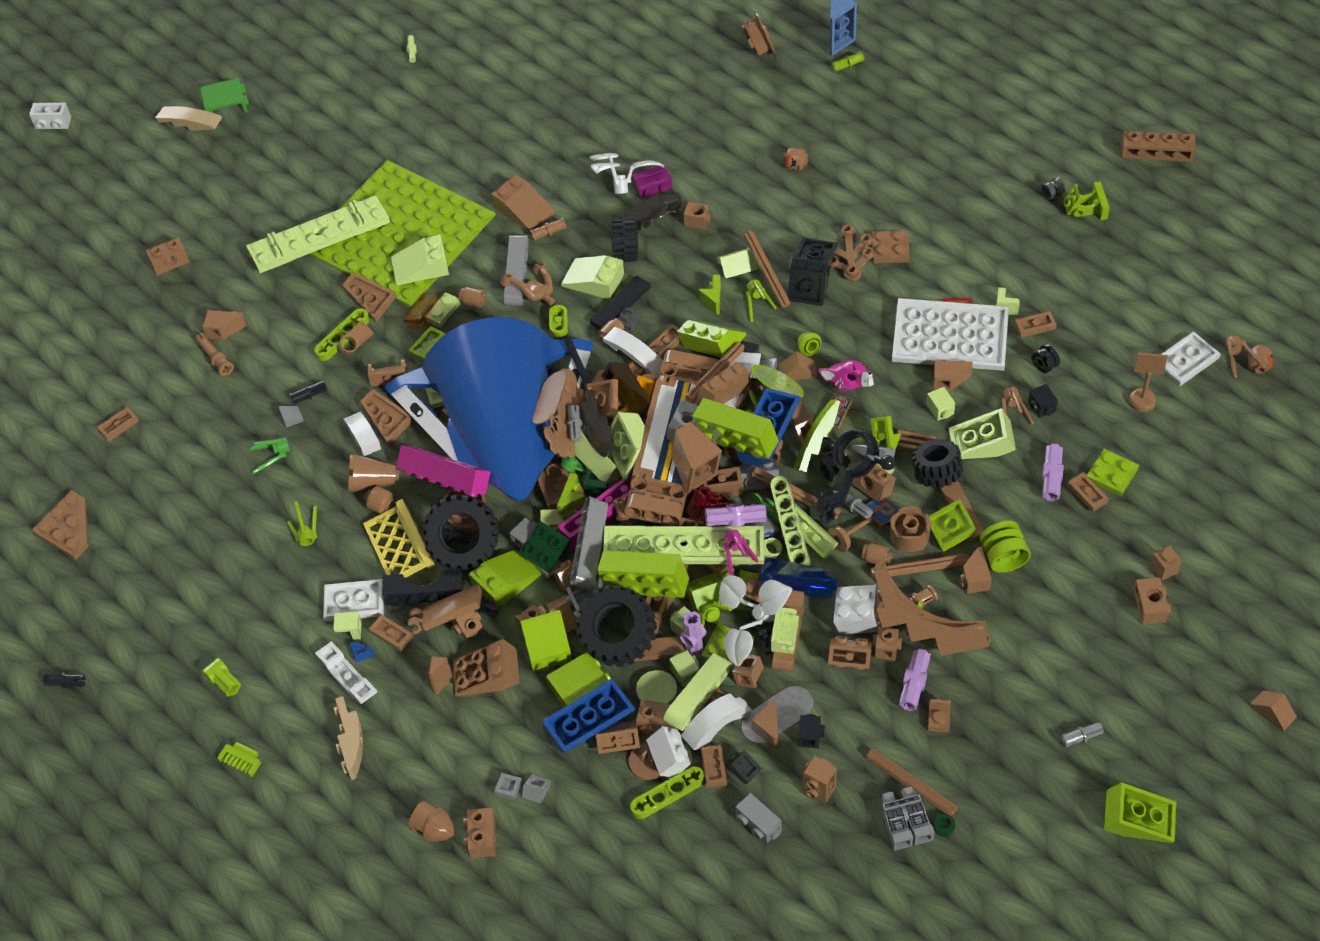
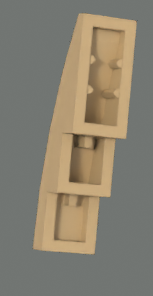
[156,106,222,131]

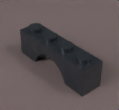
[382,569,464,606]

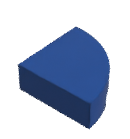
[349,642,375,663]

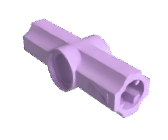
[1042,444,1064,501]
[705,503,767,527]
[679,611,707,657]
[899,649,931,711]

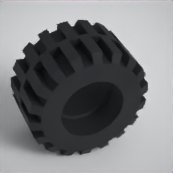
[611,217,638,262]
[912,439,963,488]

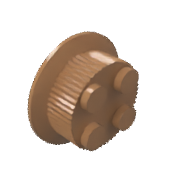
[741,11,776,55]

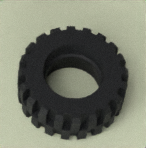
[422,495,499,570]
[576,585,657,667]

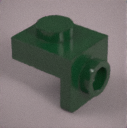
[581,470,608,498]

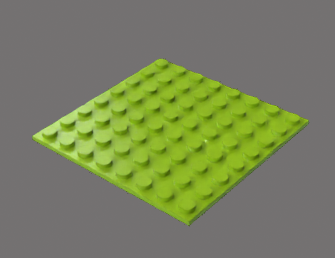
[309,160,496,307]

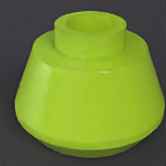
[797,332,822,356]

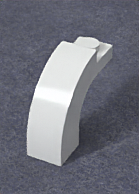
[681,694,752,750]

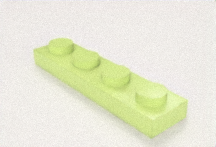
[775,502,838,559]

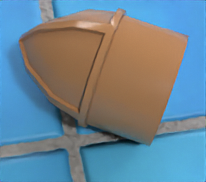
[408,801,455,842]

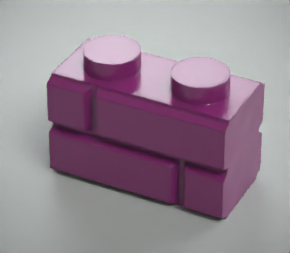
[632,164,672,199]

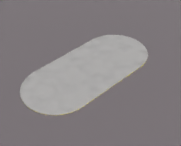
[741,686,814,742]

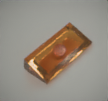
[404,294,438,328]

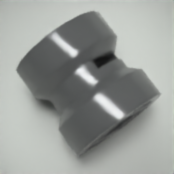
[1041,177,1066,200]

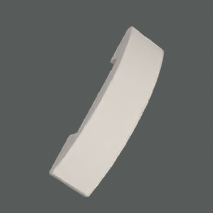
[603,327,663,380]
[315,641,377,704]

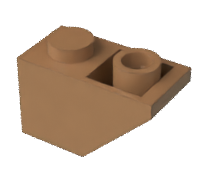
[203,310,246,339]
[934,360,973,390]

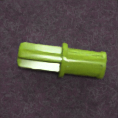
[831,51,864,72]

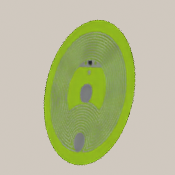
[752,365,804,398]

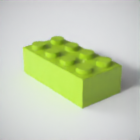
[692,398,779,459]
[597,551,689,598]

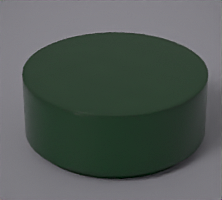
[933,814,955,837]

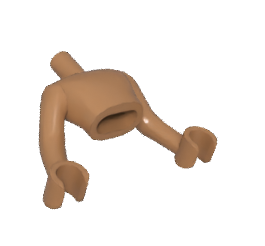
[500,262,555,306]

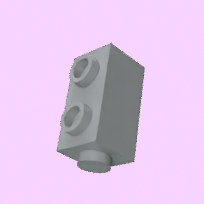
[736,793,782,843]

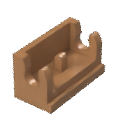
[368,359,407,387]
[596,720,640,754]

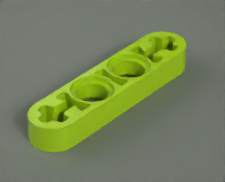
[315,309,370,361]
[630,766,704,819]

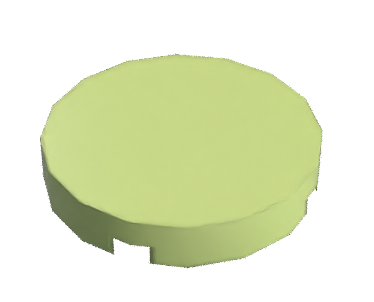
[636,670,677,704]

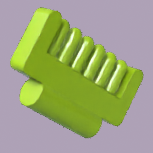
[218,742,261,777]

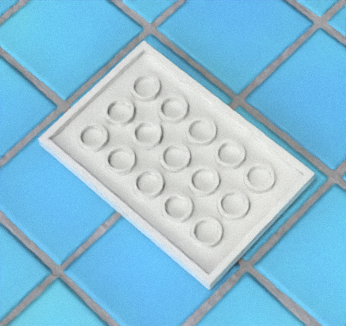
[892,298,1009,371]

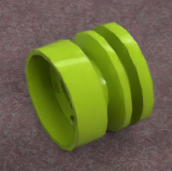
[980,521,1031,573]

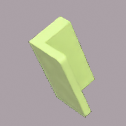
[716,248,759,278]

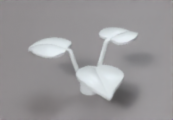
[589,153,664,194]
[719,575,792,666]

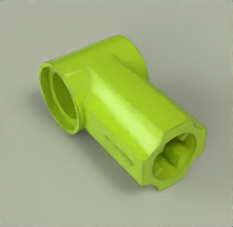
[201,658,241,697]

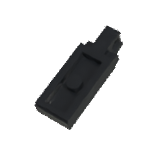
[747,601,774,655]

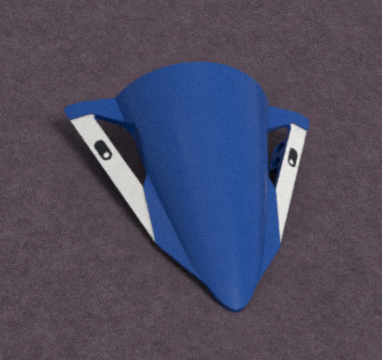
[385,317,593,501]

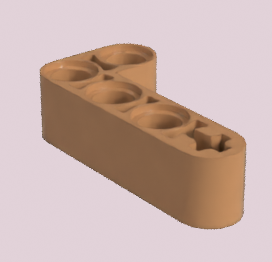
[772,590,804,672]

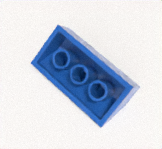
[735,388,801,467]
[542,679,635,753]

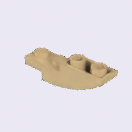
[334,696,363,780]

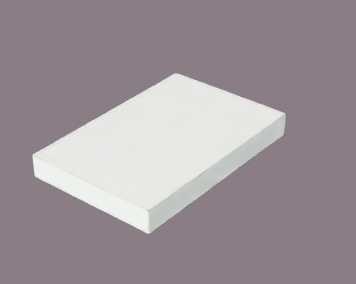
[1161,331,1221,386]
[324,579,384,622]

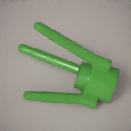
[249,437,290,474]

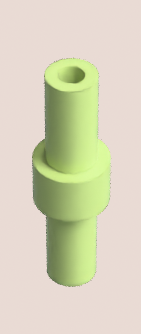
[406,35,417,63]

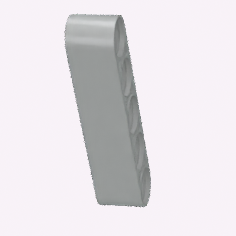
[504,235,529,306]
[570,497,608,591]

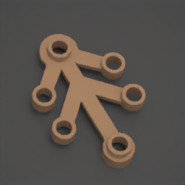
[830,224,874,282]

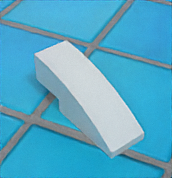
[343,412,381,456]

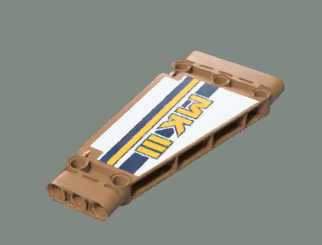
[624,350,753,526]

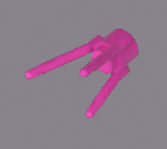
[723,529,759,576]

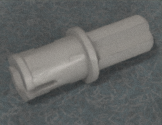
[567,405,582,442]
[844,493,873,519]
[1061,723,1104,748]

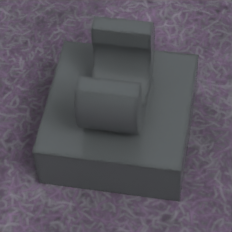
[617,307,640,332]

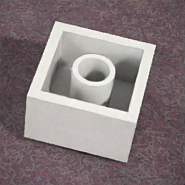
[833,585,881,634]

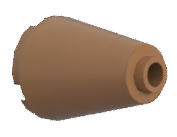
[348,454,399,492]

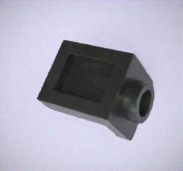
[725,750,762,784]

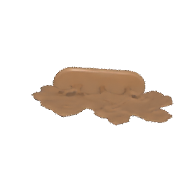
[532,367,587,458]

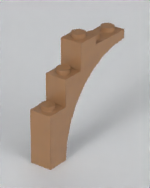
[872,561,991,656]

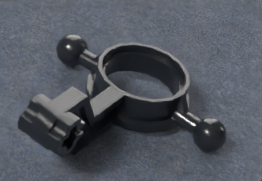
[809,430,895,524]

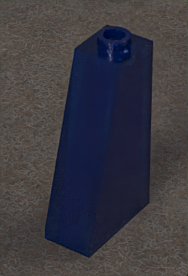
[760,556,838,598]

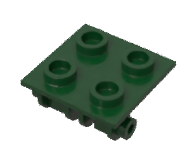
[519,520,571,573]

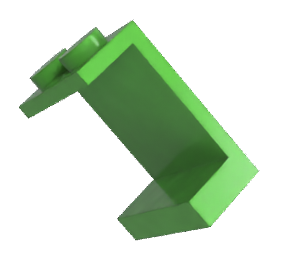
[200,78,249,113]

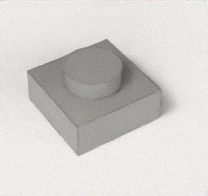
[494,773,522,800]

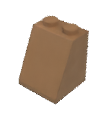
[671,421,722,493]

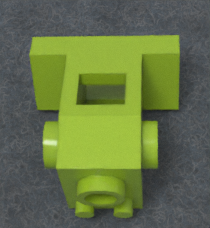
[1063,181,1110,220]

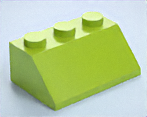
[677,320,746,358]

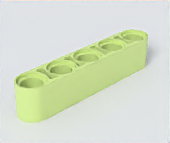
[771,476,810,571]
[663,653,732,731]

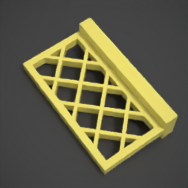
[363,499,436,578]

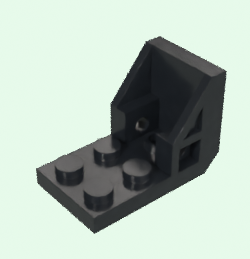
[787,237,838,306]

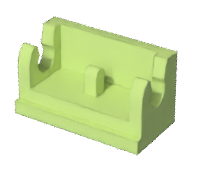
[771,607,799,654]

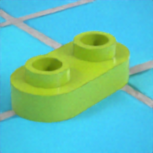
[549,305,568,338]

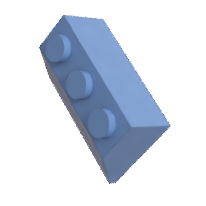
[830,0,857,56]

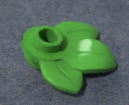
[557,453,587,473]
[752,493,780,524]

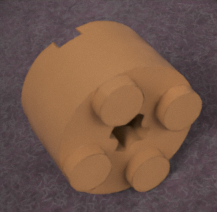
[890,506,931,552]

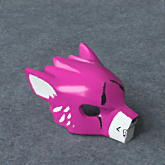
[818,360,874,392]

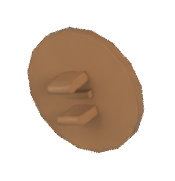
[629,742,662,781]

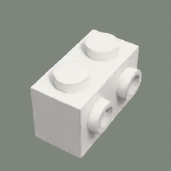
[30,103,71,129]
[647,726,691,777]

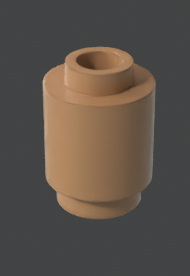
[459,287,487,308]
[598,318,624,345]
[862,543,893,564]

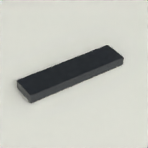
[590,275,651,330]

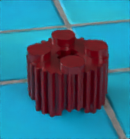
[686,486,731,527]

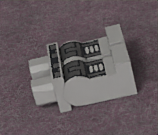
[881,787,935,851]

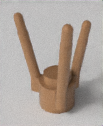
[1226,335,1262,379]
[1001,387,1034,425]

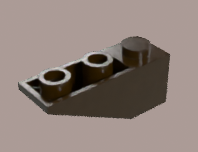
[601,362,651,416]

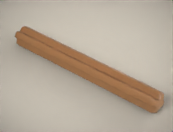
[744,231,790,309]
[685,342,744,403]
[752,467,841,520]
[871,554,969,578]
[867,748,957,816]

